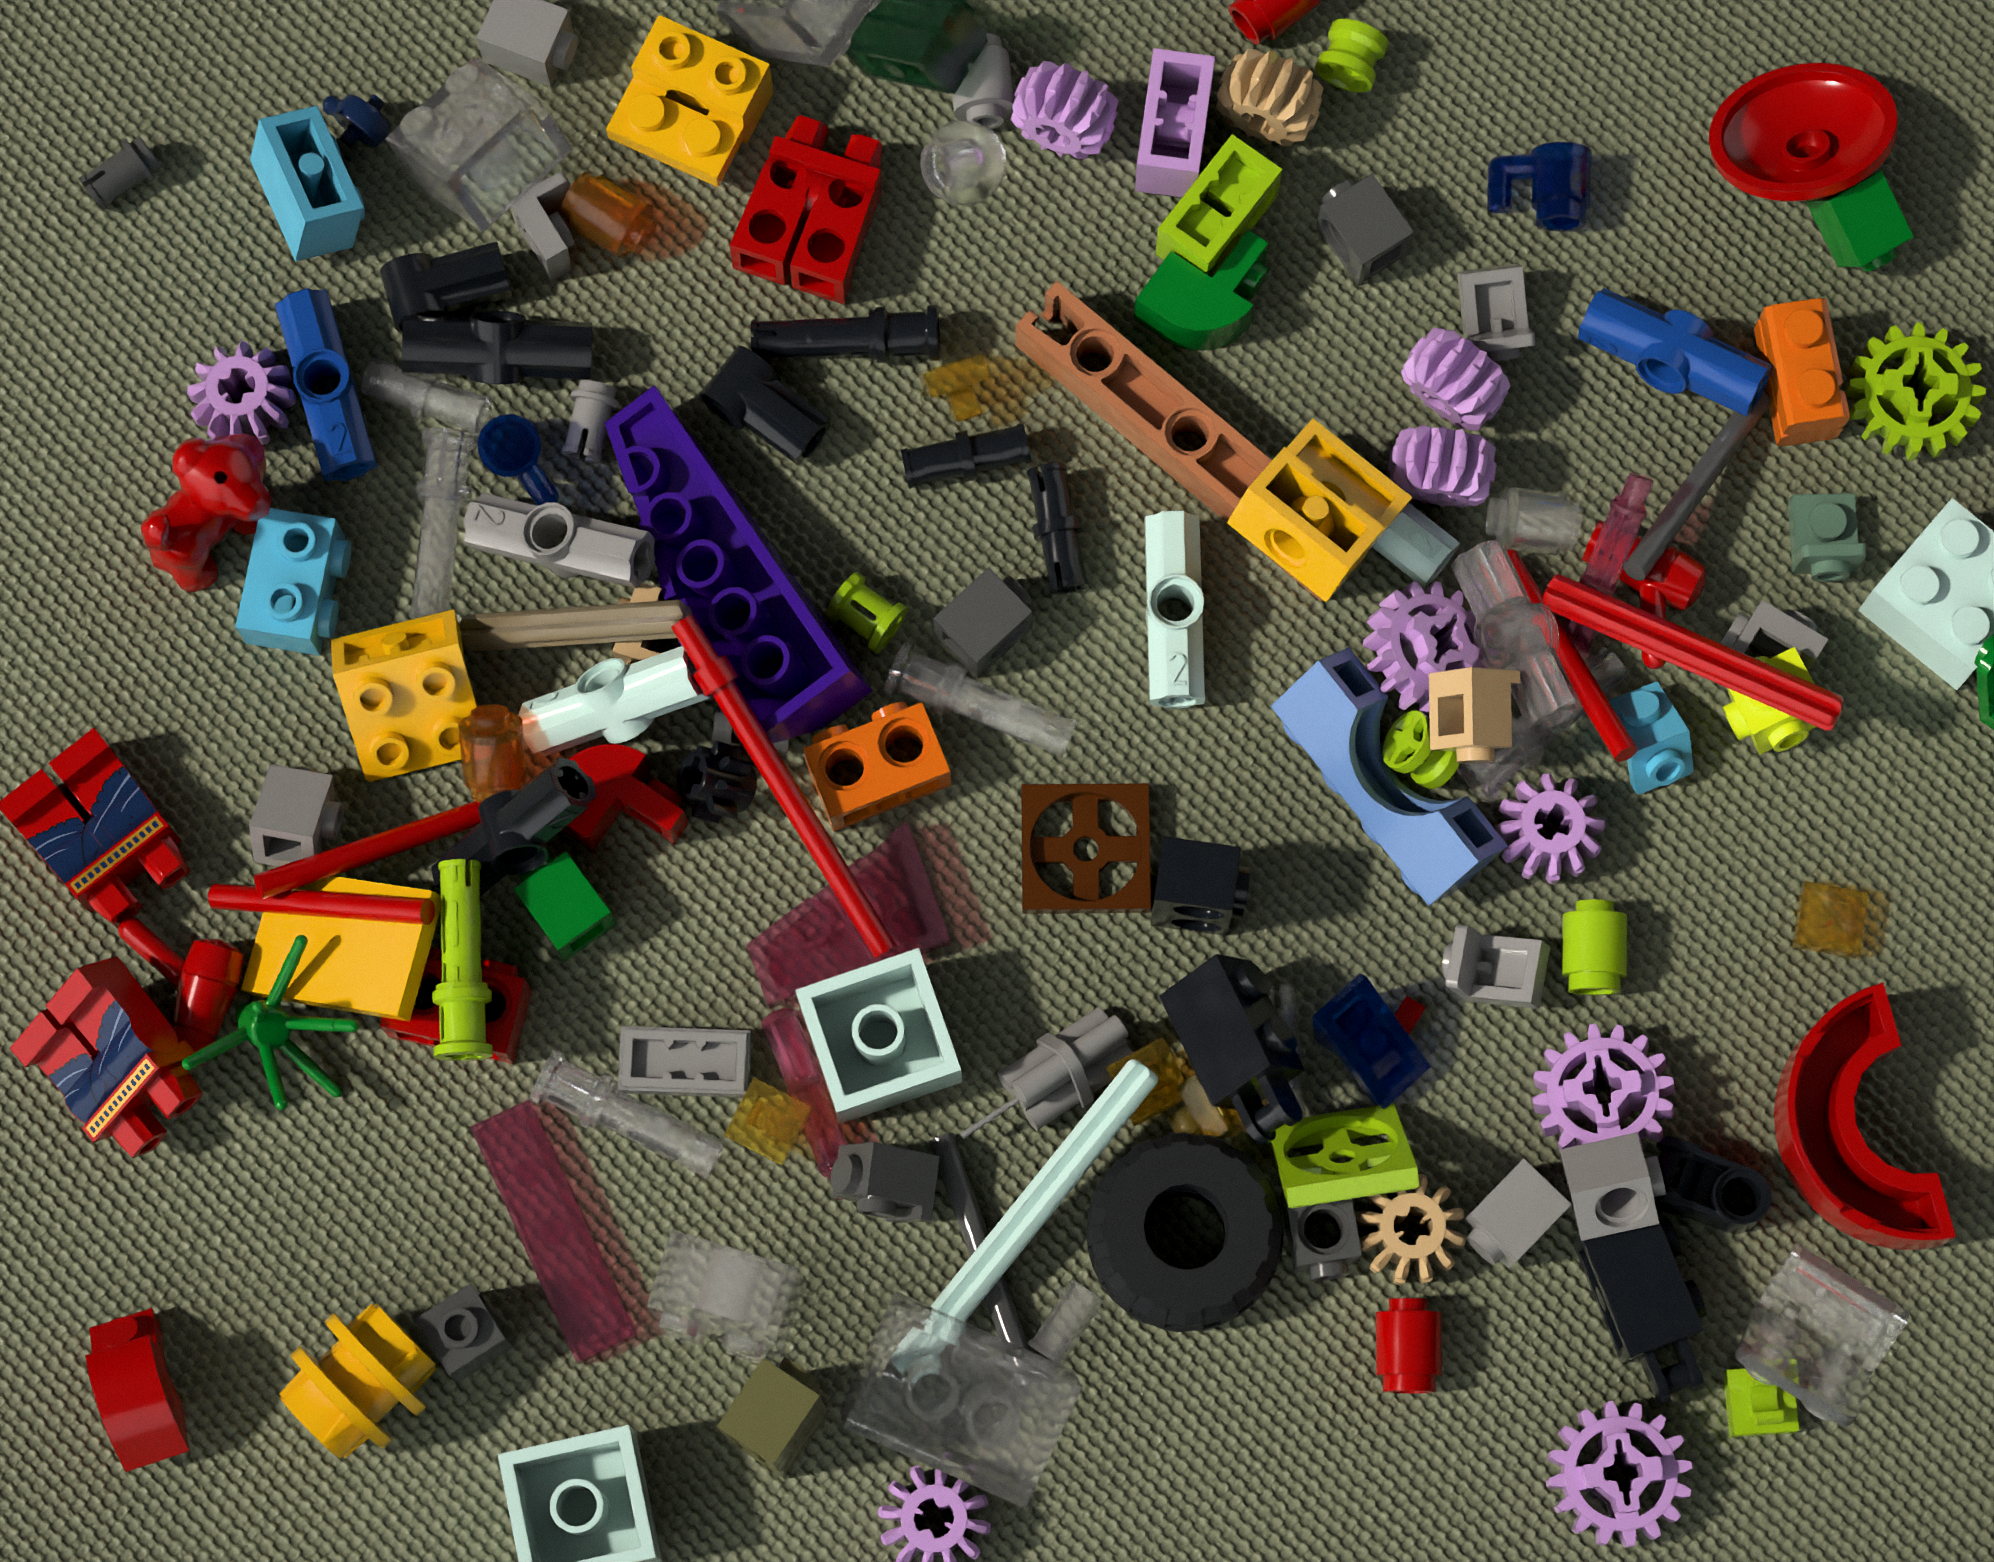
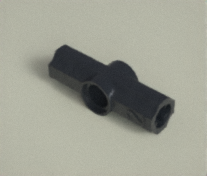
[402,311,592,384]
[431,757,597,896]

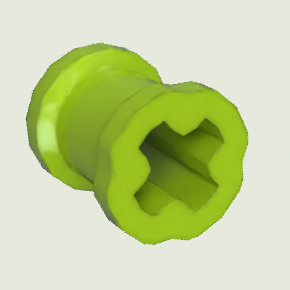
[824,571,909,654]

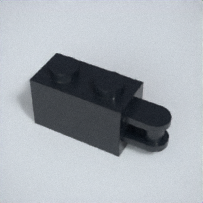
[1159,954,1305,1145]
[1572,1218,1707,1405]

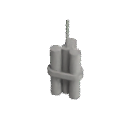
[960,1007,1137,1139]

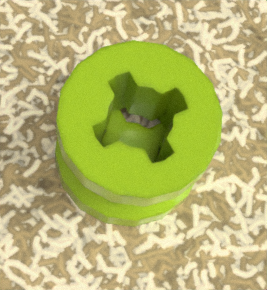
[1315,18,1389,93]
[1382,710,1460,789]

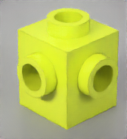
[1722,647,1816,755]

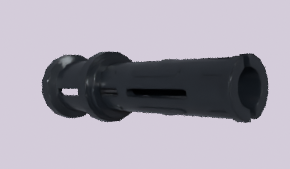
[750,305,941,363]

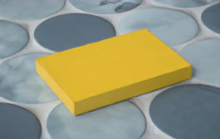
[241,876,441,1022]

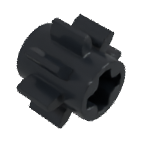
[677,740,757,824]

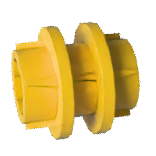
[279,1303,437,1459]

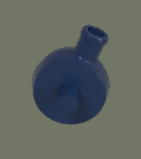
[323,94,391,147]

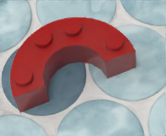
[1774,982,1956,1250]

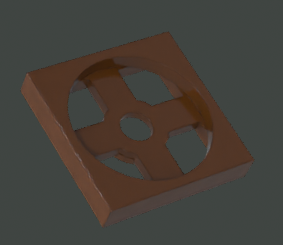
[1021,783,1151,914]

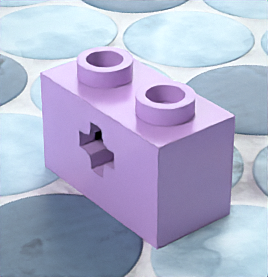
[1135,48,1215,197]

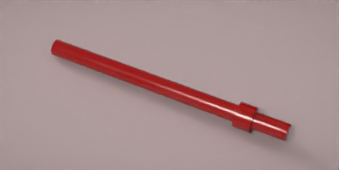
[671,614,896,959]

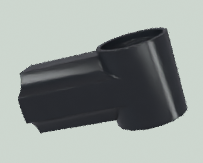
[380,241,513,333]
[699,345,831,465]

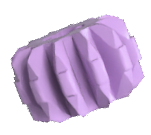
[1010,61,1119,159]
[1401,328,1511,431]
[187,340,297,445]
[1388,425,1497,508]
[1495,773,1606,884]
[878,1463,991,1562]

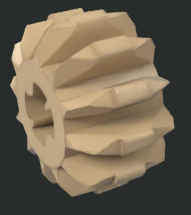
[1216,49,1324,146]
[1355,1174,1466,1286]

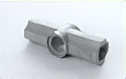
[463,493,656,588]

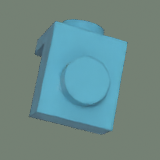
[1609,681,1694,794]

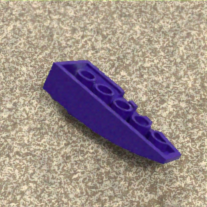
[605,385,873,744]

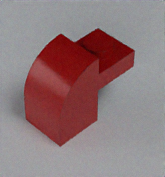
[561,744,689,851]
[85,1308,189,1472]

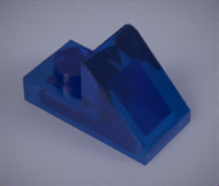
[1312,973,1431,1109]

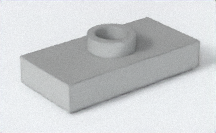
[618,1026,752,1098]

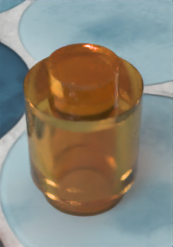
[561,171,657,258]
[458,704,527,803]

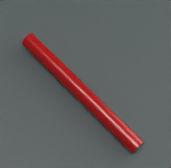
[1495,550,1638,762]
[254,796,490,899]
[208,884,435,925]

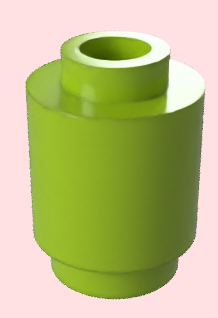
[1562,899,1627,996]

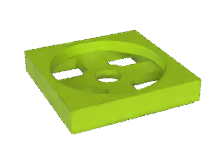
[1269,1103,1419,1208]

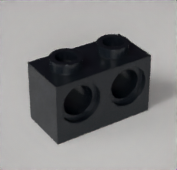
[1150,836,1251,936]

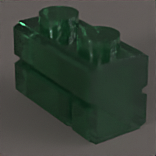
[839,0,988,94]

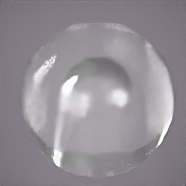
[920,120,1006,205]

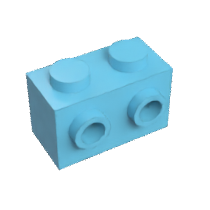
[250,106,365,262]
[235,508,351,656]

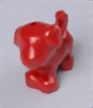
[141,433,271,592]

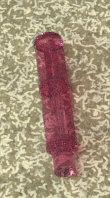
[1563,472,1654,660]
[761,1008,848,1201]

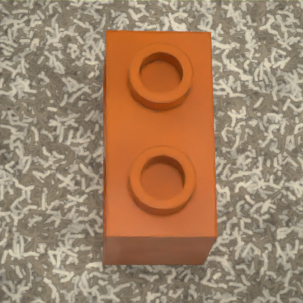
[803,701,951,832]

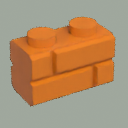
[1754,298,1850,447]

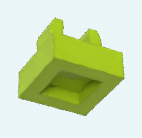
[1722,1365,1800,1438]

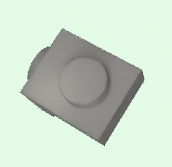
[1457,264,1536,361]
[1721,600,1828,670]
[1442,925,1550,1009]

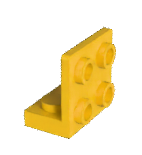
[331,609,489,782]

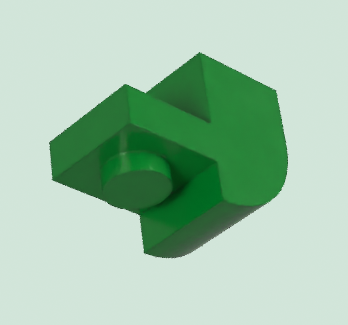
[1134,230,1270,351]

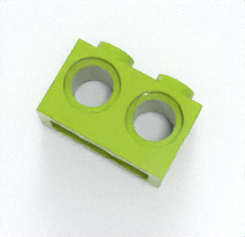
[1155,134,1283,278]

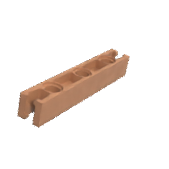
[1015,281,1323,602]

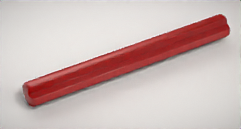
[1543,574,1844,731]

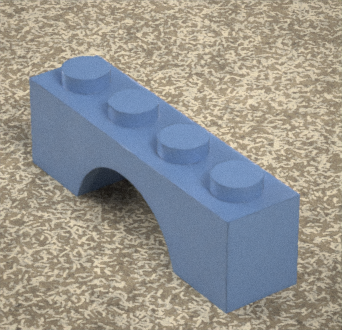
[1270,647,1508,906]

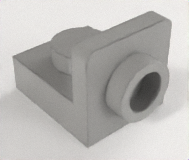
[509,171,575,282]

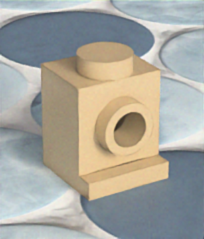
[1429,667,1521,764]

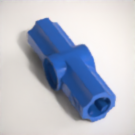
[275,288,378,482]
[1578,288,1773,416]

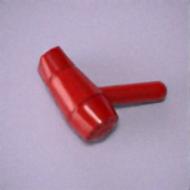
[1582,520,1706,669]
[118,917,244,1066]

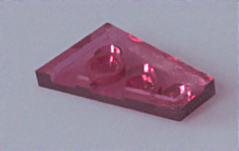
[746,821,951,1009]

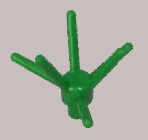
[182,935,359,1110]

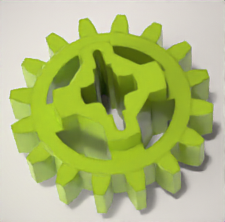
[1844,322,1986,461]

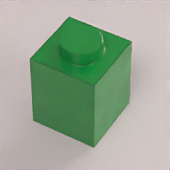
[1805,170,1914,272]
[513,851,617,962]

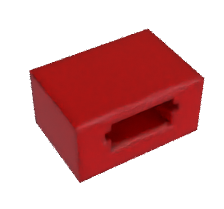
[1389,995,1426,1037]

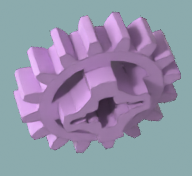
[1363,581,1499,716]
[1532,1024,1675,1154]
[1545,1401,1693,1548]

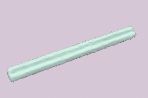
[890,1059,1158,1380]

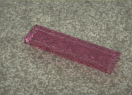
[470,1100,638,1365]

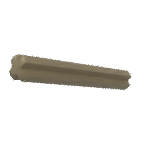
[460,600,692,652]

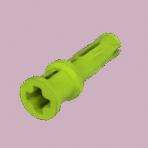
[432,859,493,1061]

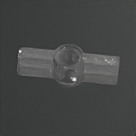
[1450,540,1583,734]

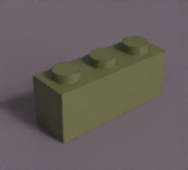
[717,1357,828,1479]

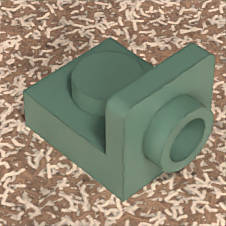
[1788,493,1866,582]

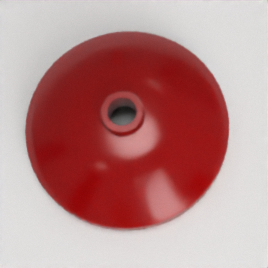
[1709,63,1898,202]

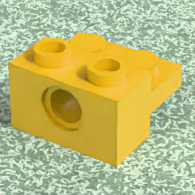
[606,15,774,187]
[1227,418,1412,602]

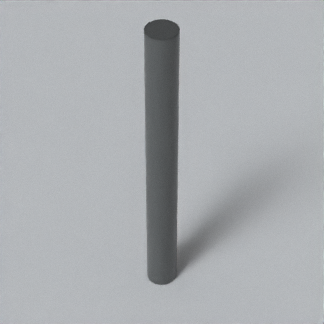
[1623,391,1771,581]
[929,1133,1041,1387]

